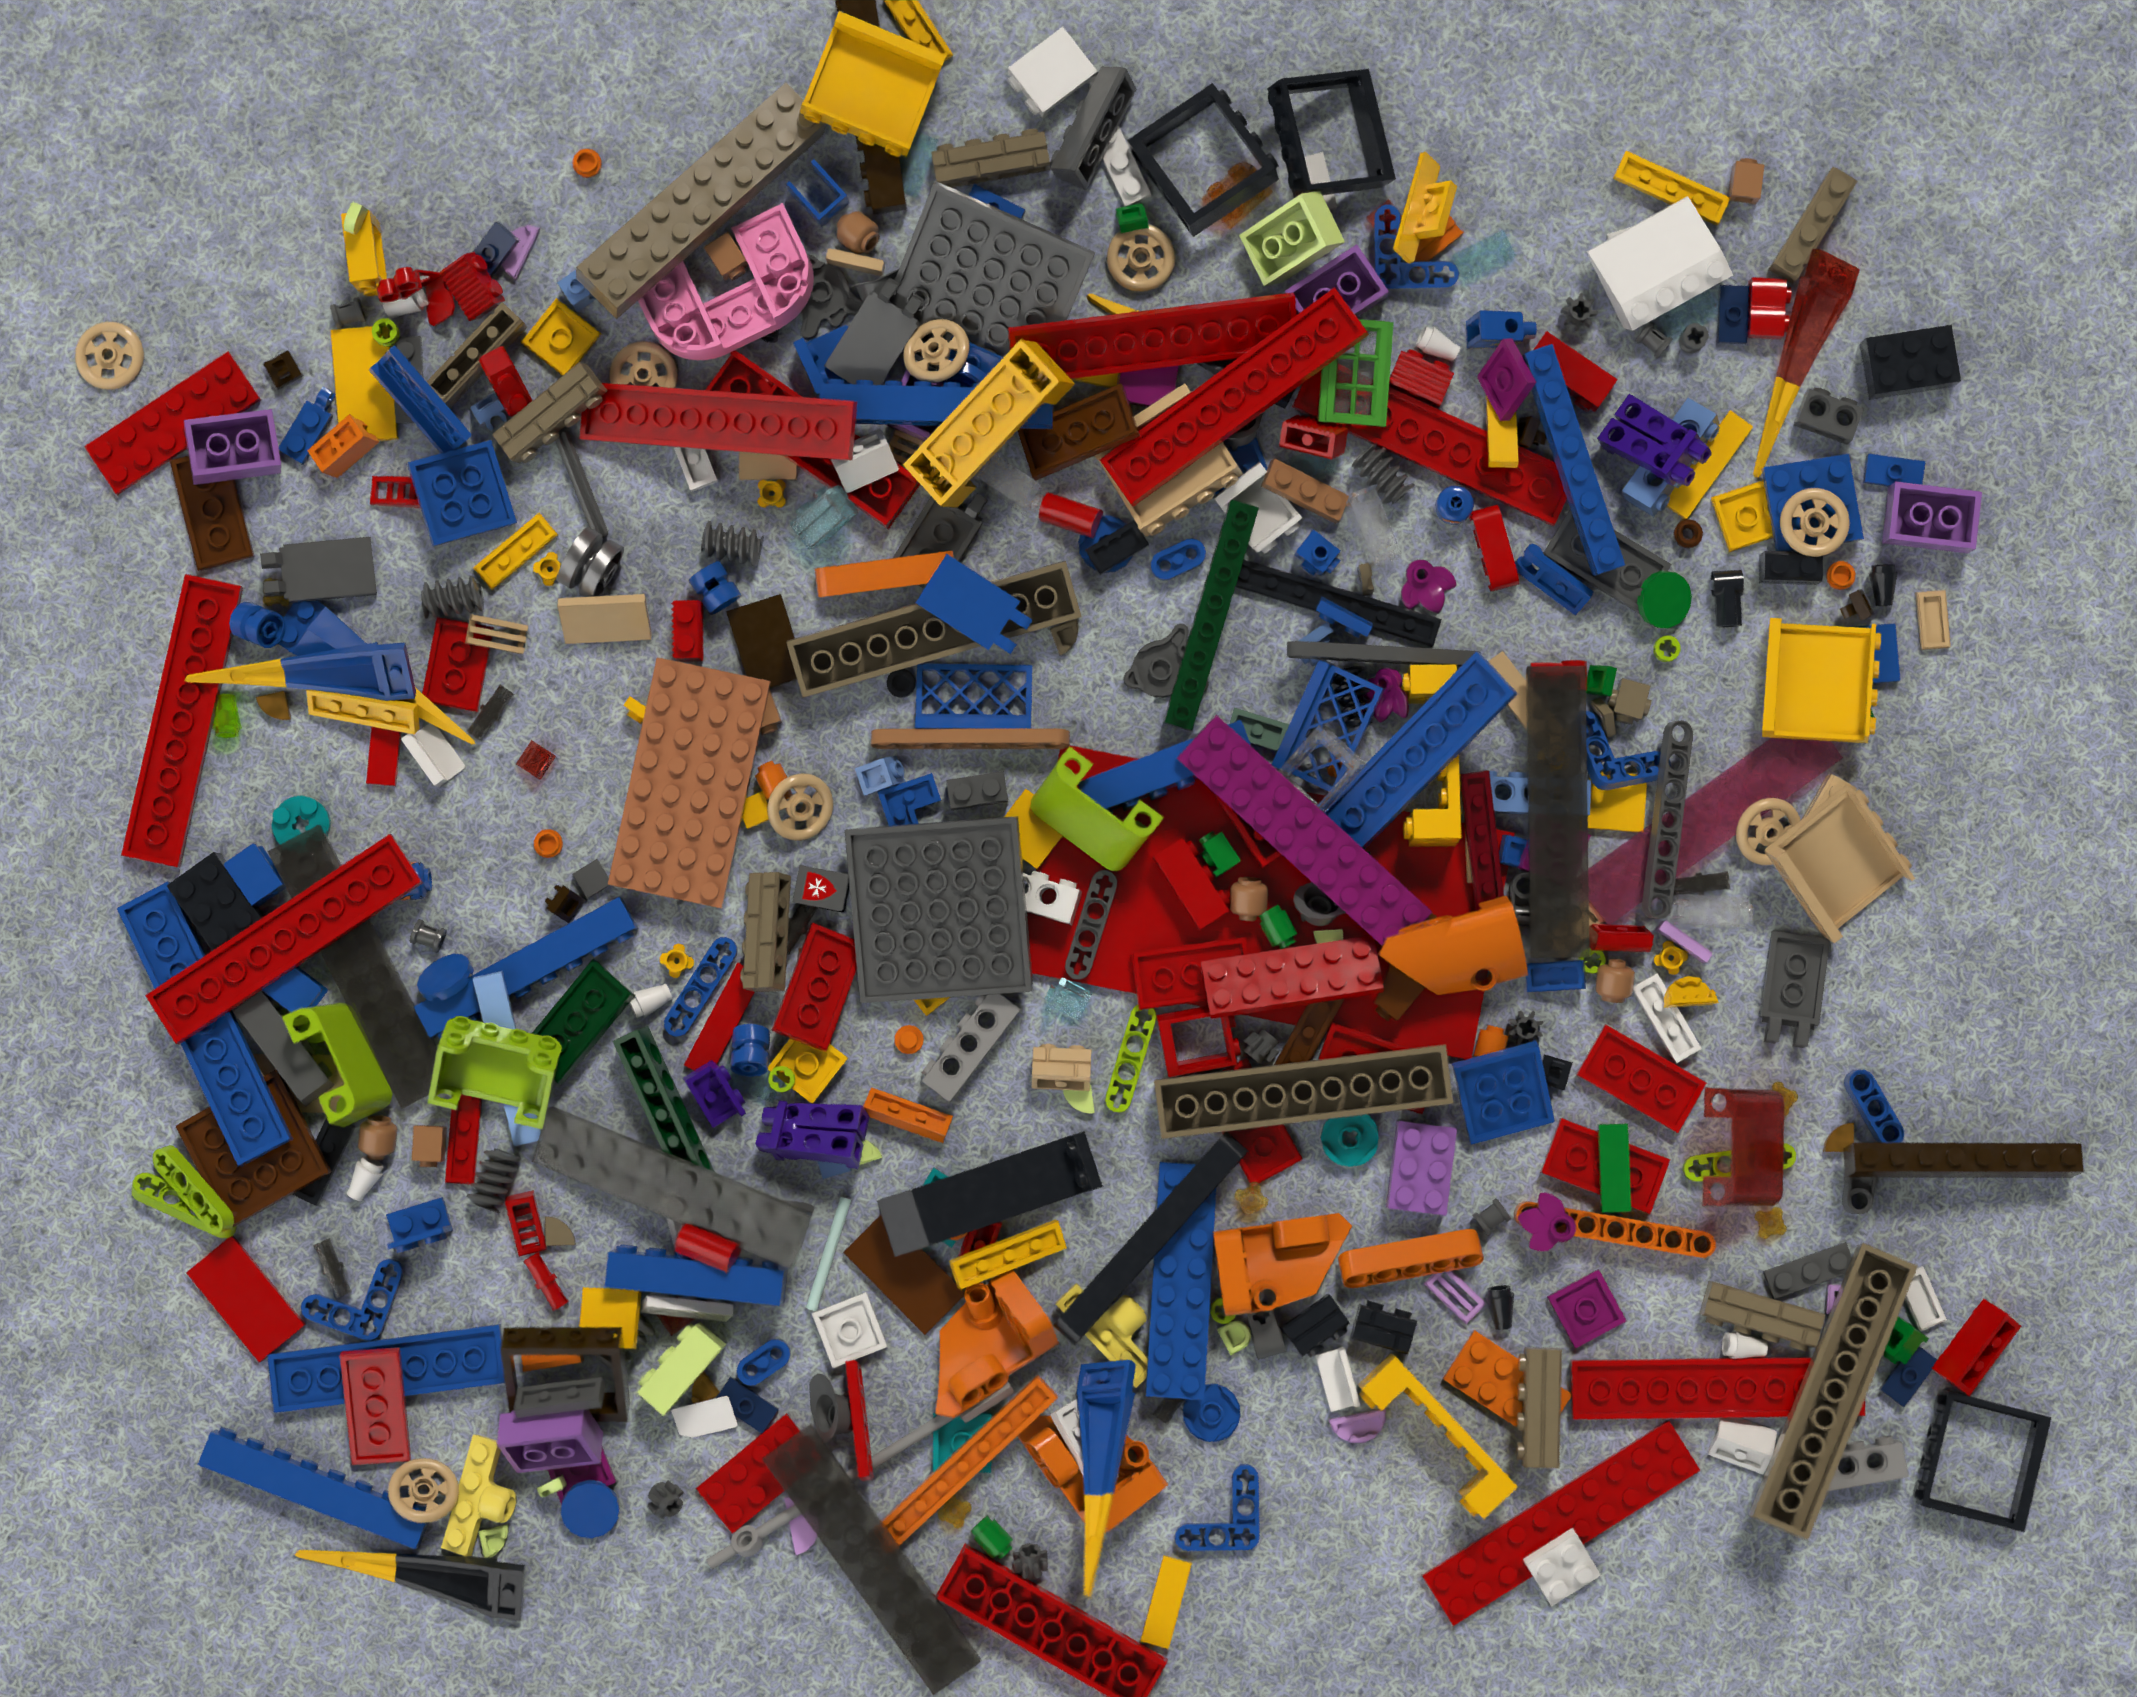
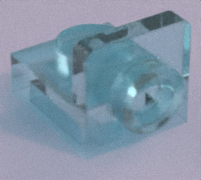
[1044,977,1093,1020]

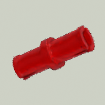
[523,1252,569,1311]

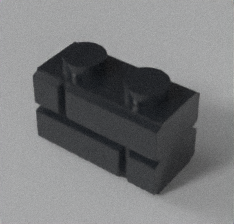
[1759,551,1823,585]
[1281,1293,1350,1358]
[1350,1300,1417,1355]

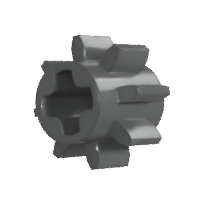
[1560,293,1598,331]
[1508,1011,1544,1045]
[1244,1028,1279,1064]
[647,1480,684,1519]
[1013,1543,1048,1580]

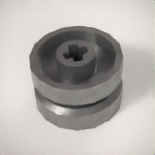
[557,527,624,597]

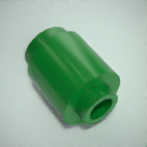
[1259,905,1298,949]
[970,1516,1013,1560]

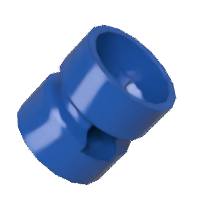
[689,561,742,615]
[229,602,285,648]
[730,1024,770,1077]

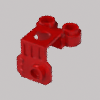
[377,267,455,326]

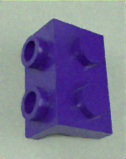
[682,1060,746,1128]

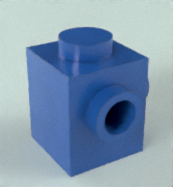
[1294,529,1341,576]

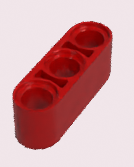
[1469,505,1519,592]

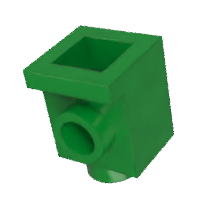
[1199,831,1241,878]
[1883,1316,1929,1365]

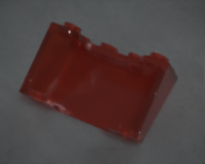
[1702,1088,1784,1206]

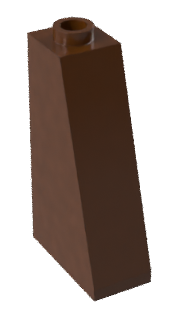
[1373,913,1438,1021]

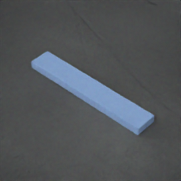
[473,971,543,1146]

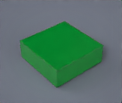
[1115,203,1149,233]
[1584,665,1617,696]

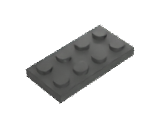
[1543,509,1672,614]

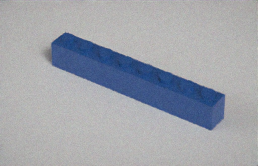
[1522,344,1625,577]
[820,379,1053,429]
[414,897,638,1040]
[197,1427,429,1549]

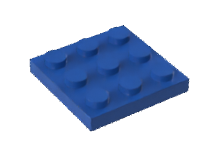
[407,440,517,547]
[1762,454,1864,552]
[1452,1041,1555,1145]

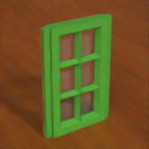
[1318,319,1394,427]

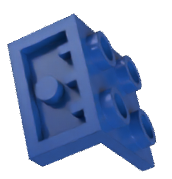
[793,325,851,399]
[386,1197,453,1253]

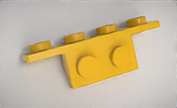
[1393,152,1457,263]

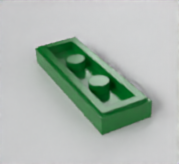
[1598,1124,1631,1212]

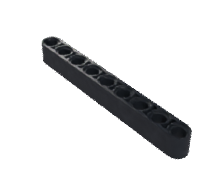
[1053,1131,1248,1346]

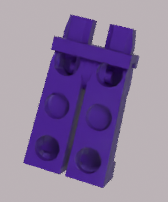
[1597,393,1712,486]
[755,1100,870,1169]

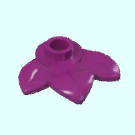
[1401,559,1456,613]
[1364,668,1409,723]
[1518,1192,1576,1252]

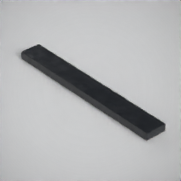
[1235,559,1442,647]

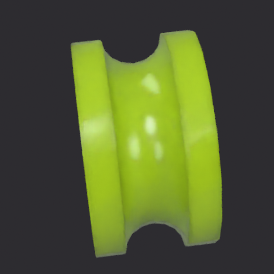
[372,318,400,347]
[1653,635,1681,662]
[1578,948,1606,974]
[768,1066,795,1092]
[1210,1297,1236,1324]

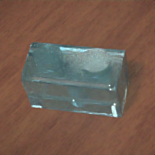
[790,485,859,550]

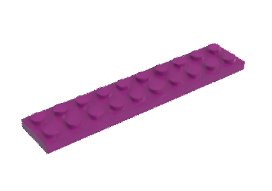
[1177,715,1432,946]

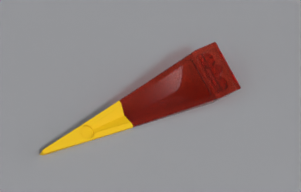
[1753,249,1860,477]

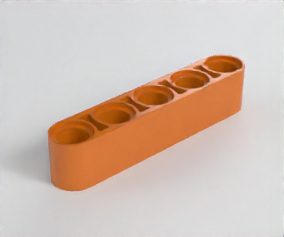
[815,551,954,597]
[1338,1229,1484,1288]

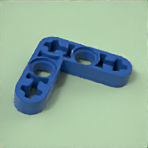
[1374,204,1459,289]
[1570,711,1671,790]
[301,1259,404,1340]
[1175,1464,1260,1551]

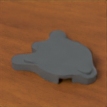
[800,255,863,340]
[1124,623,1209,698]

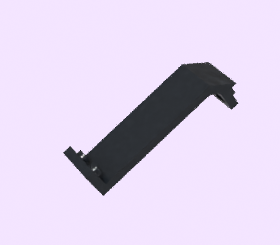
[877,1131,1103,1257]

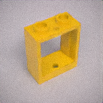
[341,210,387,296]

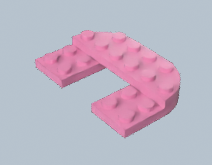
[638,203,814,361]

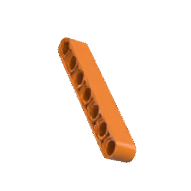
[1514,1201,1716,1258]

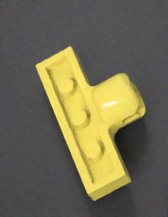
[1055,1283,1148,1388]
[441,1434,517,1557]

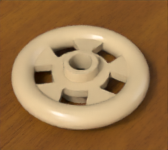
[1107,225,1175,292]
[903,319,969,383]
[75,322,144,390]
[609,341,678,388]
[1780,488,1850,557]
[767,773,833,841]
[1736,798,1801,865]
[388,1458,459,1523]

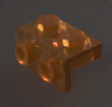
[1202,161,1273,229]

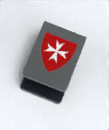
[792,865,850,913]

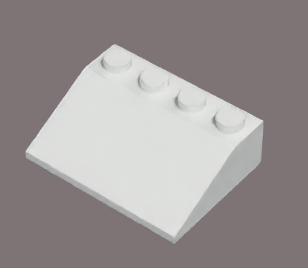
[1587,197,1733,331]

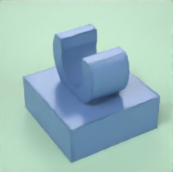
[470,392,507,430]

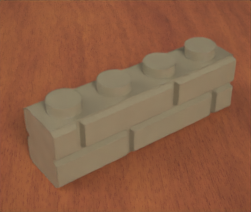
[931,129,1050,188]
[1768,167,1857,284]
[427,302,527,408]
[493,362,607,463]
[740,872,791,992]
[1699,1281,1825,1351]
[1516,1347,1562,1468]

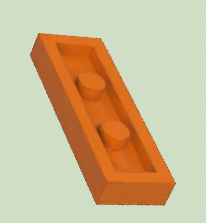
[863,1087,953,1143]

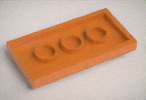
[1442,1330,1572,1431]

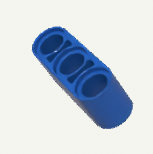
[1844,1070,1905,1143]

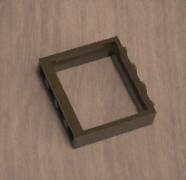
[500,1327,630,1422]

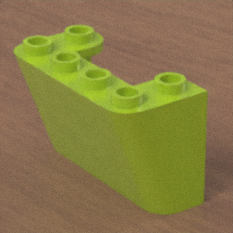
[1031,746,1164,871]
[282,1003,392,1127]
[427,1016,562,1129]

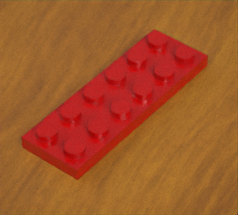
[84,351,261,495]
[1201,935,1384,1019]

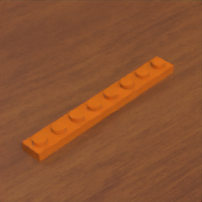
[868,1375,1058,1555]

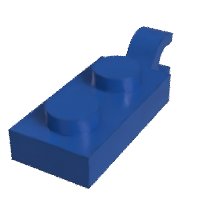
[278,386,336,465]

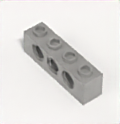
[921,994,1020,1102]
[1828,1436,1909,1491]

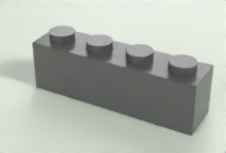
[233,990,334,1106]

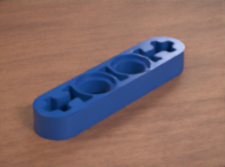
[664,937,738,1037]

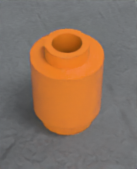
[755,760,793,801]
[1474,1025,1509,1057]

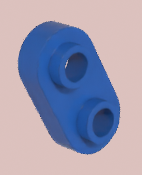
[1151,539,1206,581]
[737,1339,791,1386]

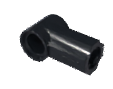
[1711,570,1744,628]

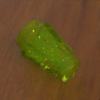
[212,694,242,738]

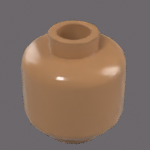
[837,211,879,254]
[1229,877,1268,921]
[1595,959,1635,1003]
[358,1115,397,1160]

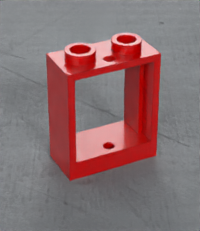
[1157,1006,1241,1077]

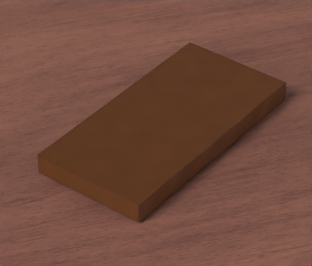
[1017,383,1140,481]
[169,455,255,572]
[843,1215,965,1335]

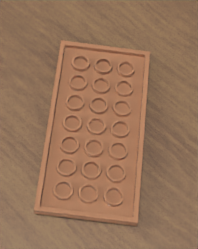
[608,657,771,909]

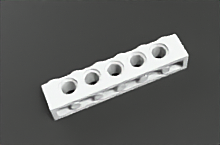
[1023,871,1082,925]

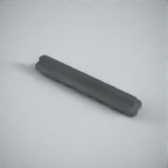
[555,431,608,538]

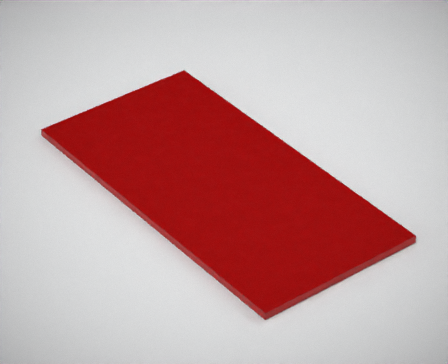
[1027,745,1515,1059]

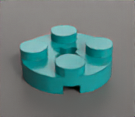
[272,796,331,854]
[1320,1114,1379,1167]

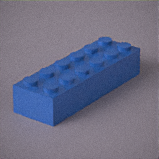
[1077,720,1252,814]
[604,1244,788,1306]

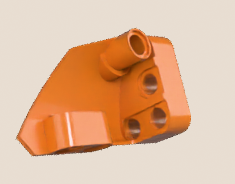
[1379,896,1528,995]
[1213,1213,1352,1316]
[935,1269,1059,1418]
[1017,1416,1168,1533]

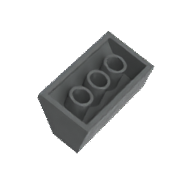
[1050,66,1137,190]

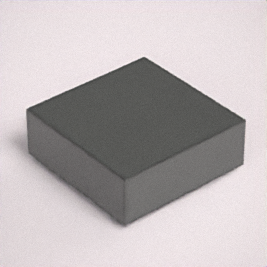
[572,859,610,899]

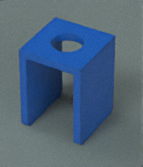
[786,159,849,228]
[224,844,290,907]
[262,966,328,1012]

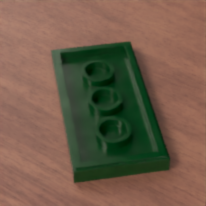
[531,959,636,1085]

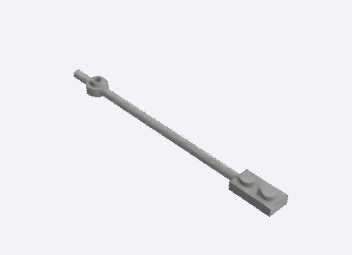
[707,1380,1015,1569]

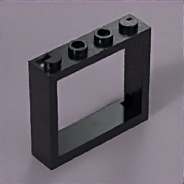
[1267,69,1396,198]
[1127,83,1279,237]
[1913,1389,2052,1532]

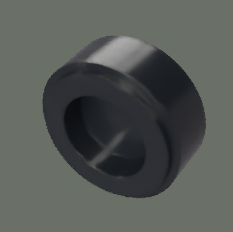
[887,669,916,698]

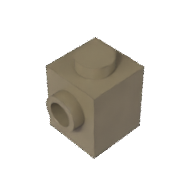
[1607,678,1651,725]

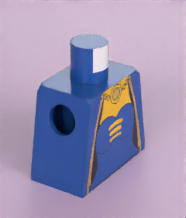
[1466,310,1537,349]

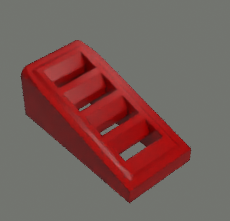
[370,476,420,508]
[505,1190,547,1256]

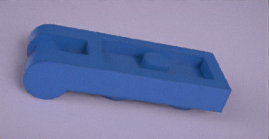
[1515,544,1594,616]

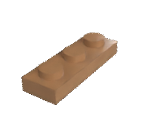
[1261,458,1349,524]

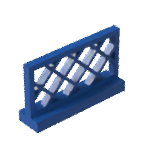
[369,345,472,453]
[1271,659,1385,795]
[915,663,1032,729]

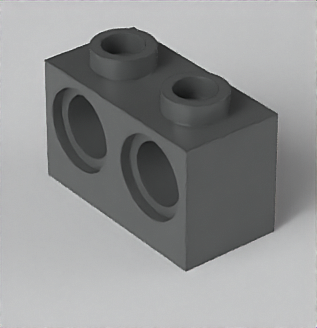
[1793,387,1864,445]

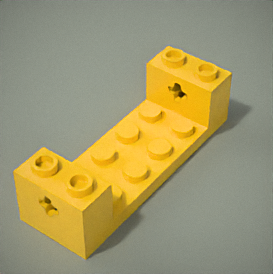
[903,339,1075,508]
[1401,665,1461,847]
[1358,1353,1518,1519]

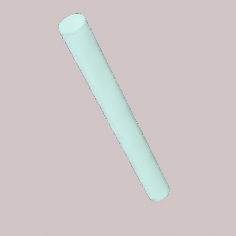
[806,1196,851,1311]

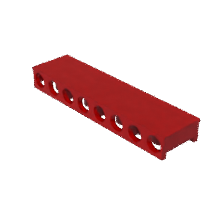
[706,350,921,530]
[936,1543,1168,1697]

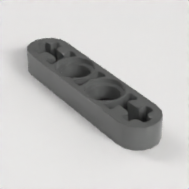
[1065,870,1117,980]

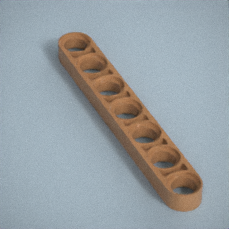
[871,728,1070,749]

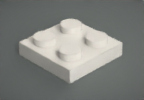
[812,1292,888,1368]
[1523,1528,1601,1606]

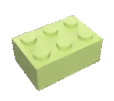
[1239,191,1345,286]
[637,1322,727,1416]

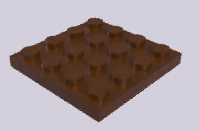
[176,1070,332,1227]

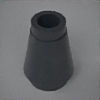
[1869,564,1898,606]
[1485,1285,1514,1330]

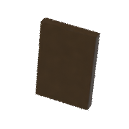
[726,594,797,688]

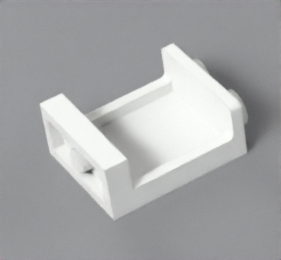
[1007,27,1098,119]
[1213,462,1302,554]

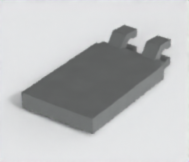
[824,277,924,385]
[893,493,988,589]
[260,537,377,603]
[1759,930,1830,1048]

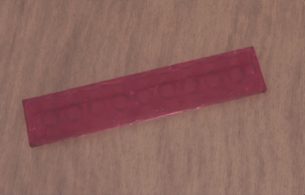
[1575,738,1843,926]

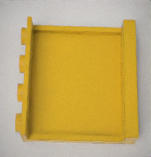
[799,11,946,157]
[1762,618,1881,743]

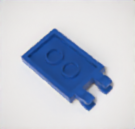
[915,554,1033,654]

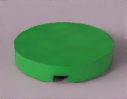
[1637,570,1692,629]

